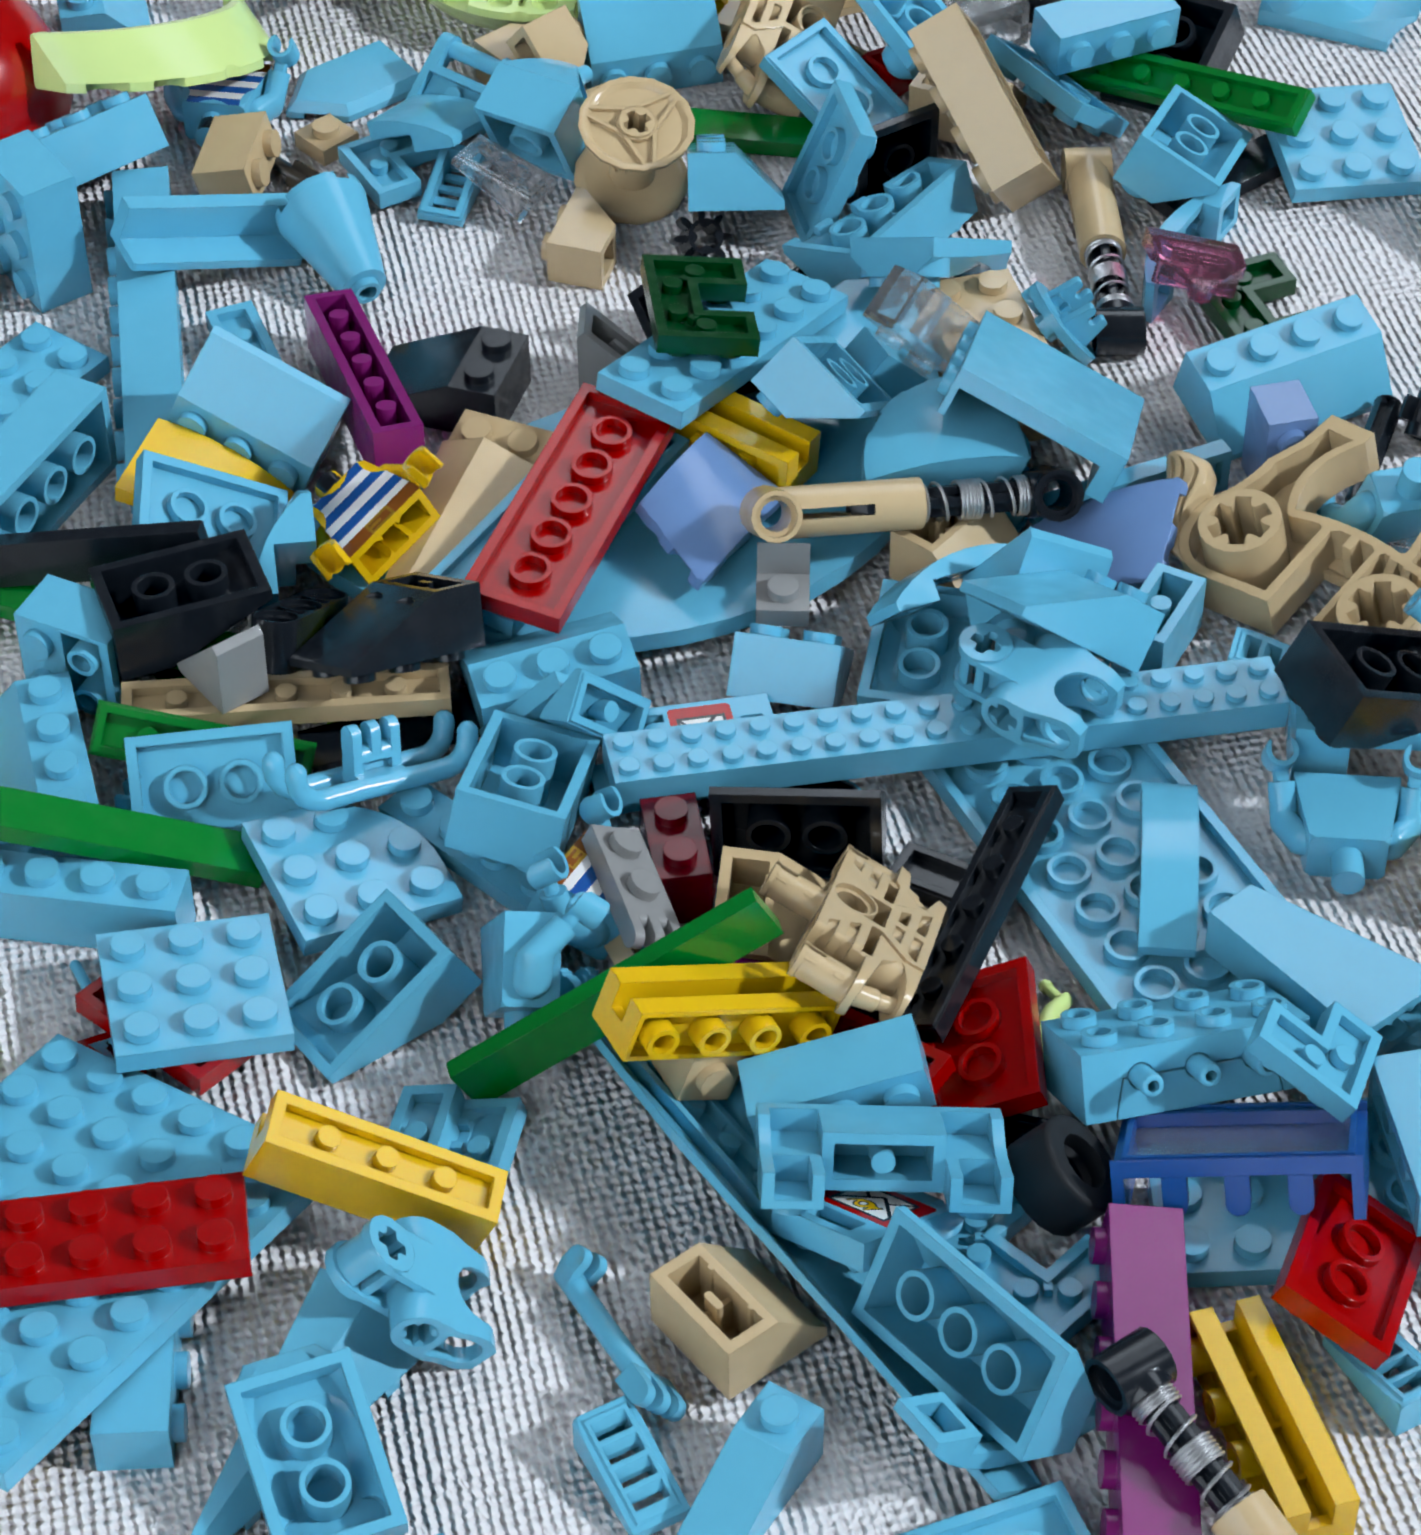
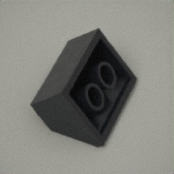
[708,786,887,879]

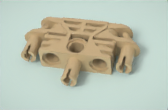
[716,0,868,117]
[758,844,947,1022]

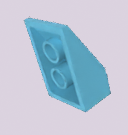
[959,569,1165,674]
[286,888,483,1084]

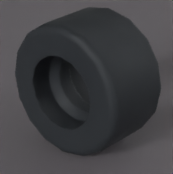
[1007,1114,1113,1237]

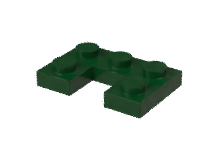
[1187,251,1311,339]
[640,254,760,359]

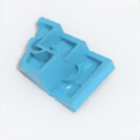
[258,489,317,610]

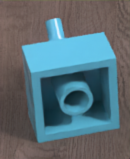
[474,58,593,181]

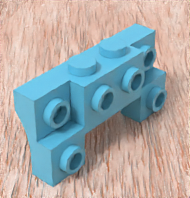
[754,1103,1014,1220]

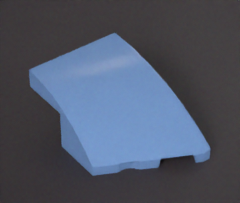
[635,432,780,591]
[1031,477,1188,590]

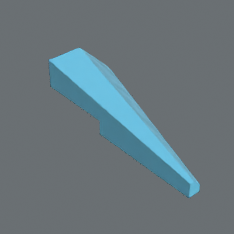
[191,1268,420,1535]

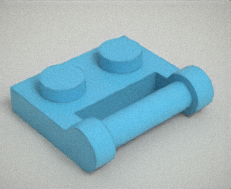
[406,32,511,137]

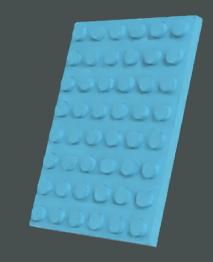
[0,1034,313,1492]

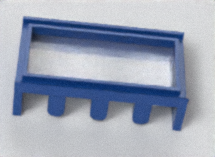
[1109,1100,1370,1220]

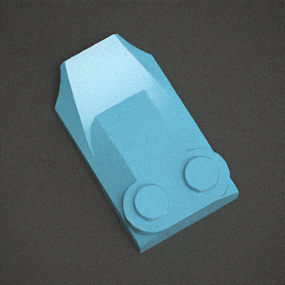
[855,0,947,80]
[1257,0,1421,52]
[850,237,1012,288]
[857,579,974,704]
[224,1343,408,1535]

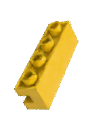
[675,392,821,487]
[592,961,841,1062]
[242,1089,508,1251]
[1189,1295,1361,1535]

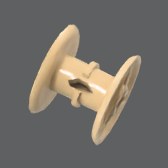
[574,76,695,225]

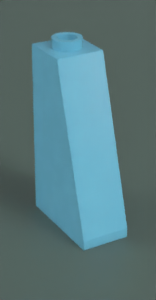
[1204,884,1421,1056]

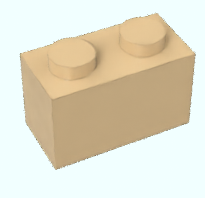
[191,111,281,195]

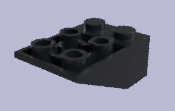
[289,572,486,684]

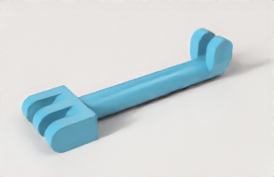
[554,1244,686,1422]

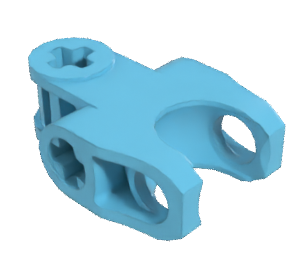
[953,623,1125,759]
[325,1215,496,1369]

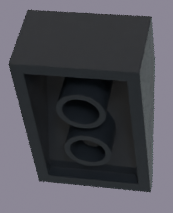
[1099,0,1245,115]
[387,326,531,433]
[88,529,273,681]
[1274,620,1421,749]

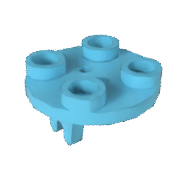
[1021,276,1107,366]

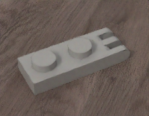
[581,824,681,949]

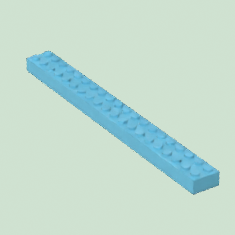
[602,656,1290,807]

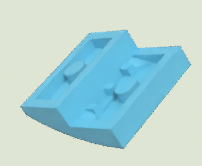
[367,94,484,152]
[389,1084,528,1177]

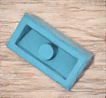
[540,668,652,745]

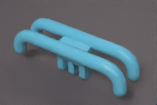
[262,710,479,811]

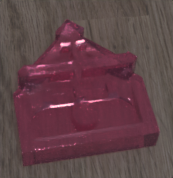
[1142,226,1246,304]

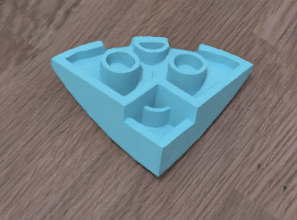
[861,377,1030,487]

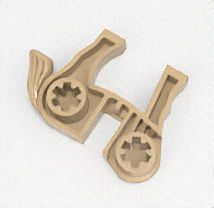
[1166,415,1421,635]

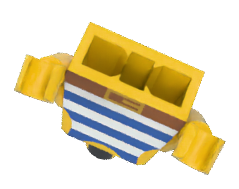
[310,445,444,585]

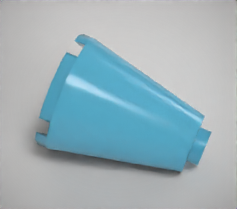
[275,171,386,304]

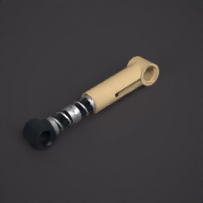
[1060,146,1146,357]
[739,465,1084,543]
[1084,1326,1299,1535]

